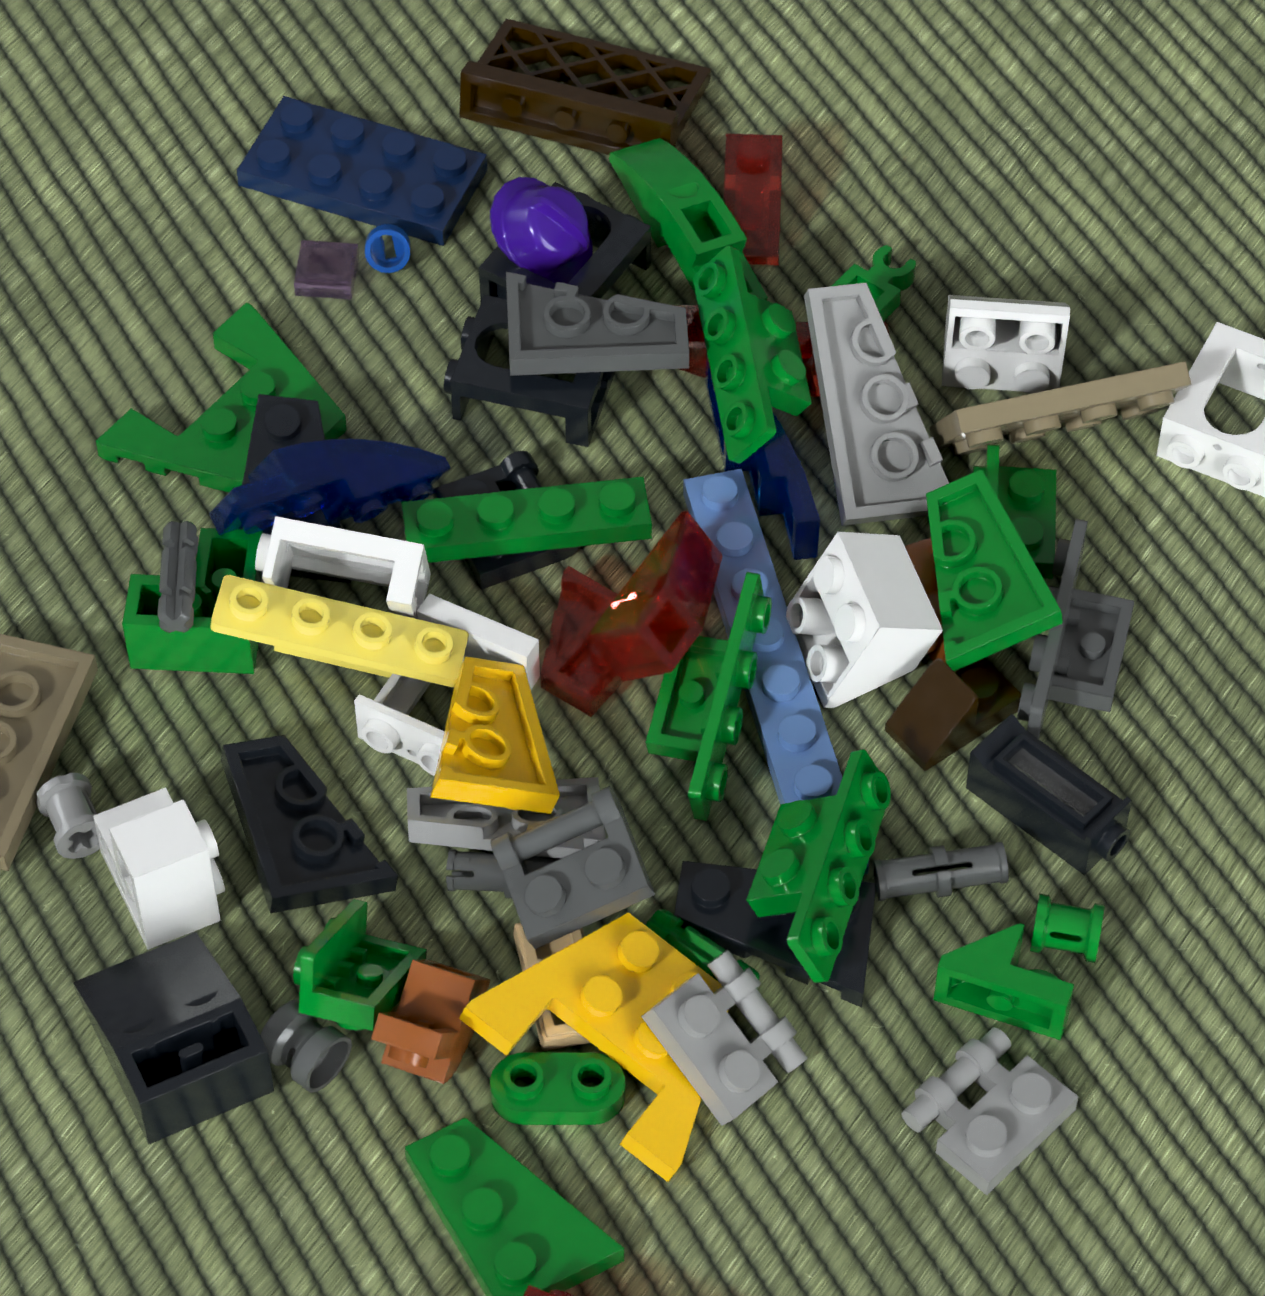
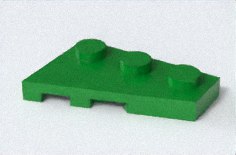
[926,469,1063,671]
[405,1118,624,1296]

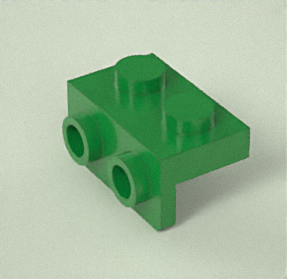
[293,899,427,1031]

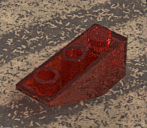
[587,510,723,682]

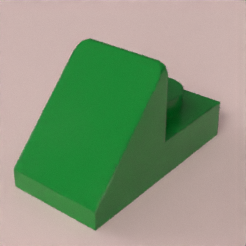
[933,923,1074,1040]

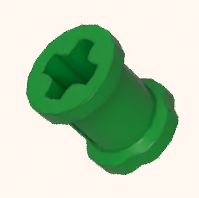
[1030,893,1105,963]

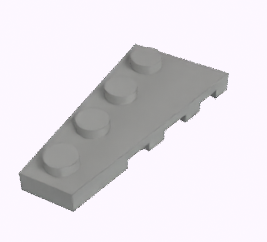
[804,283,949,526]

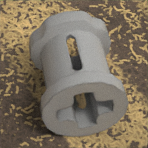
[36,772,100,859]

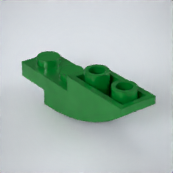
[608,138,768,300]

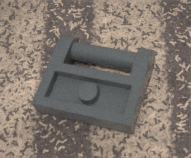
[490,786,655,949]

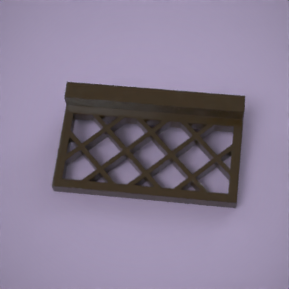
[459,18,711,155]

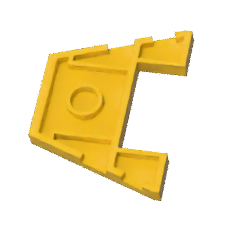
[459,912,729,1182]

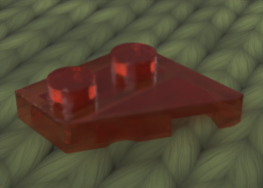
[541,566,665,717]

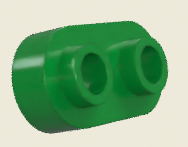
[490,1052,625,1125]

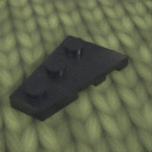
[221,735,398,914]
[674,861,876,1008]

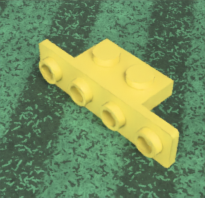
[210,575,469,687]

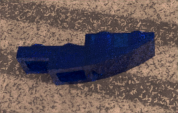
[209,439,451,535]

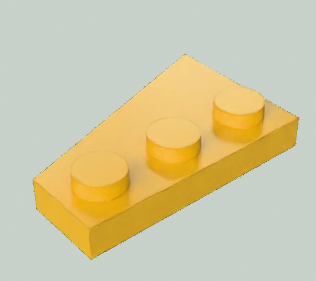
[430,656,560,814]

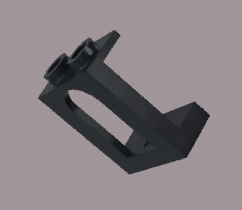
[479,182,651,302]
[444,295,616,447]

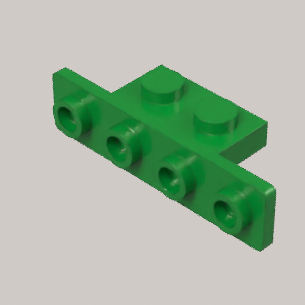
[693,245,812,464]
[645,572,772,821]
[746,749,891,983]

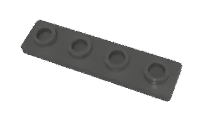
[1017,519,1134,739]

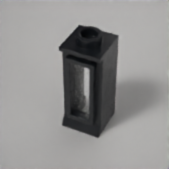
[966,714,1132,875]

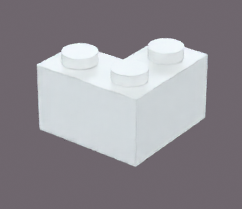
[93,787,225,950]

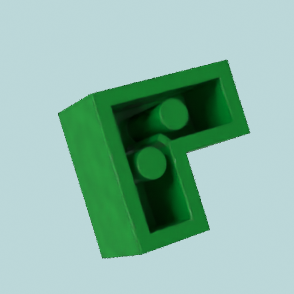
[122,528,263,674]

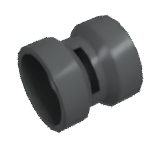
[260,999,352,1093]

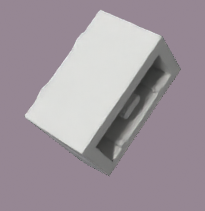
[942,295,1070,393]
[786,532,943,708]

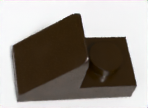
[885,658,1021,771]

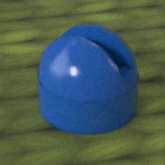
[365,224,411,273]

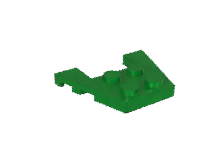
[96,302,347,496]

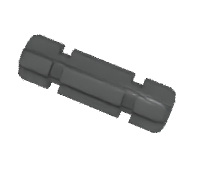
[157,521,198,633]

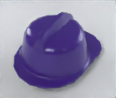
[490,177,593,284]

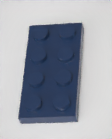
[237,96,488,246]

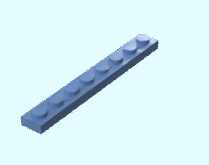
[683,469,869,874]

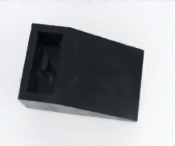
[73,932,274,1144]

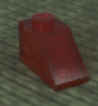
[724,134,783,265]

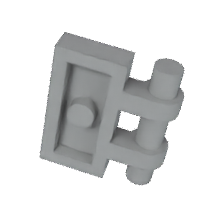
[641,950,808,1126]
[901,1027,1078,1195]

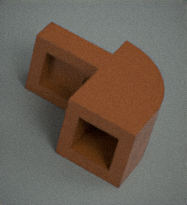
[371,959,491,1084]

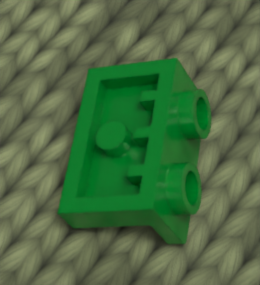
[973,444,1057,579]

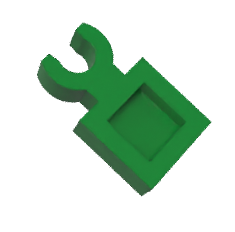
[832,245,916,322]

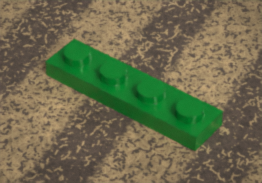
[401,477,652,563]

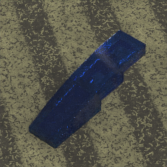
[705,350,820,560]

